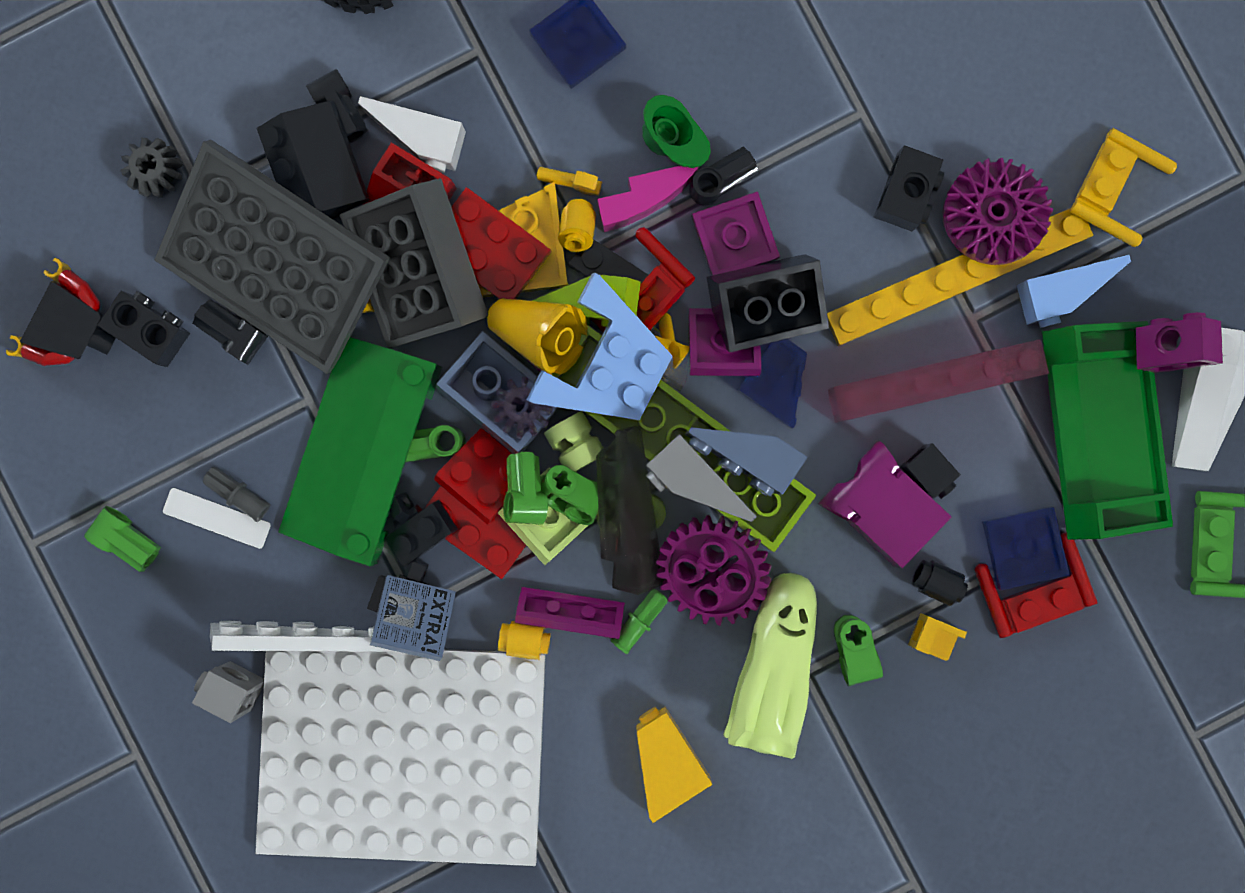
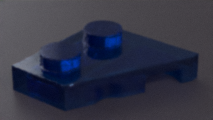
[737,339,807,428]

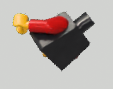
[6,258,116,366]

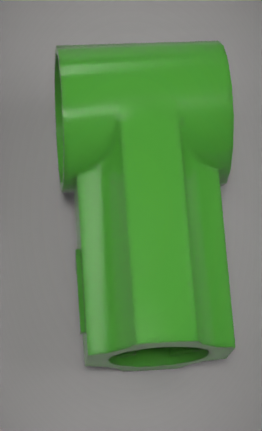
[406,425,466,462]
[503,452,548,525]
[84,506,161,572]

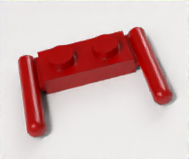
[591,227,695,333]
[974,532,1098,638]

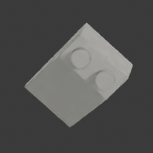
[646,434,757,522]

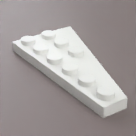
[210,621,397,652]

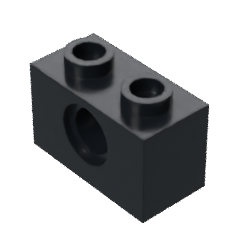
[873,145,944,232]

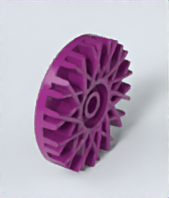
[943,158,1053,265]

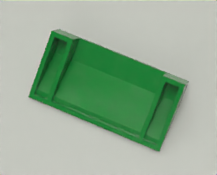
[1042,321,1173,540]
[278,337,442,566]

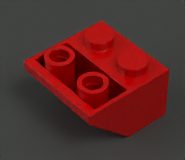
[362,142,457,205]

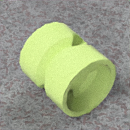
[544,411,607,472]

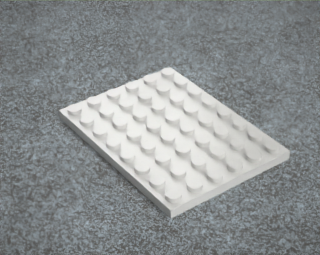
[256,649,546,866]

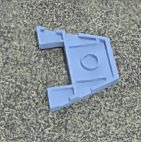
[526,273,673,420]

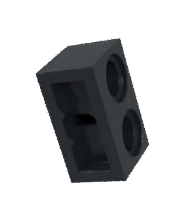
[98,290,190,367]

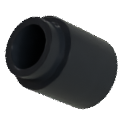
[912,560,968,606]

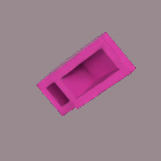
[597,166,698,233]

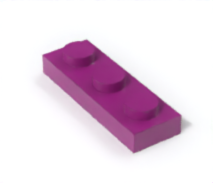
[515,587,625,639]

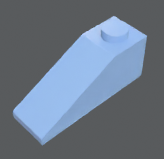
[1017,255,1131,328]

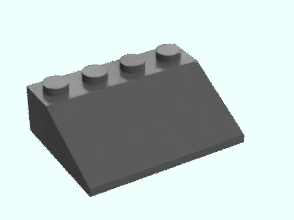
[340,178,488,349]

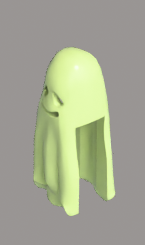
[723,573,817,759]

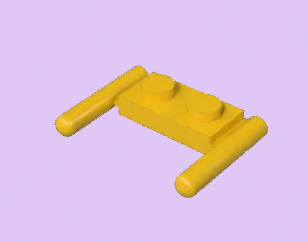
[1069,128,1177,247]

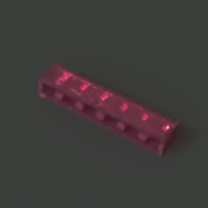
[827,339,1049,423]

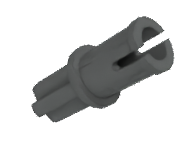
[203,467,270,522]

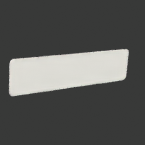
[163,488,271,549]

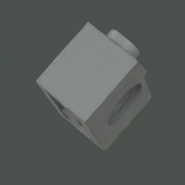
[192,661,264,723]

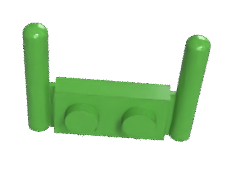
[1190,491,1245,598]

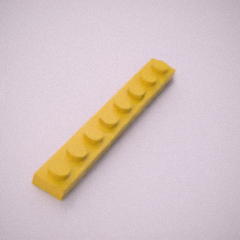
[827,208,1094,346]

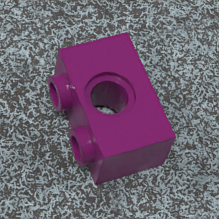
[1136,312,1223,373]

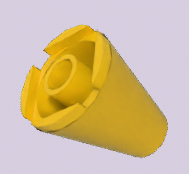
[487,298,588,375]

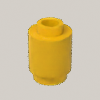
[558,199,596,252]
[498,621,551,660]

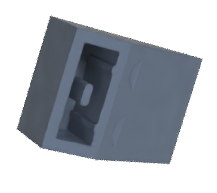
[685,427,808,497]

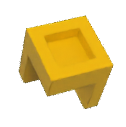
[908,613,967,661]

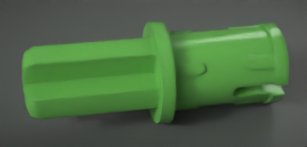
[610,589,668,654]

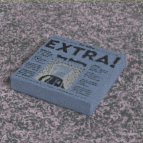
[370,575,456,661]

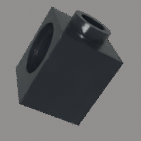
[900,443,961,499]

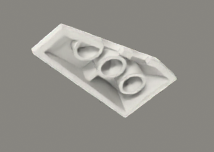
[1171,328,1245,471]

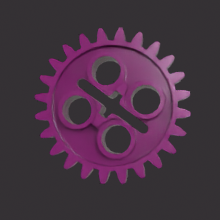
[656,515,772,626]

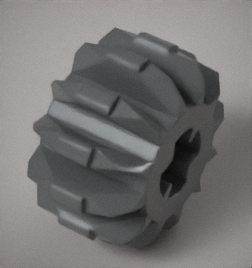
[120,138,184,198]

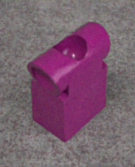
[818,440,952,569]

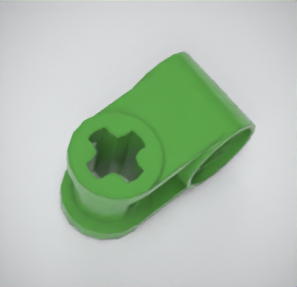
[540,465,605,525]
[833,615,883,686]

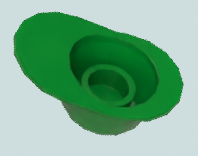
[642,95,711,168]

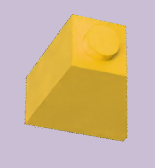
[636,707,713,823]

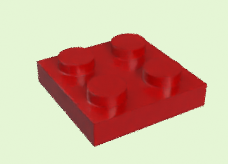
[434,428,512,525]

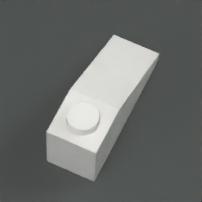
[358,96,466,173]

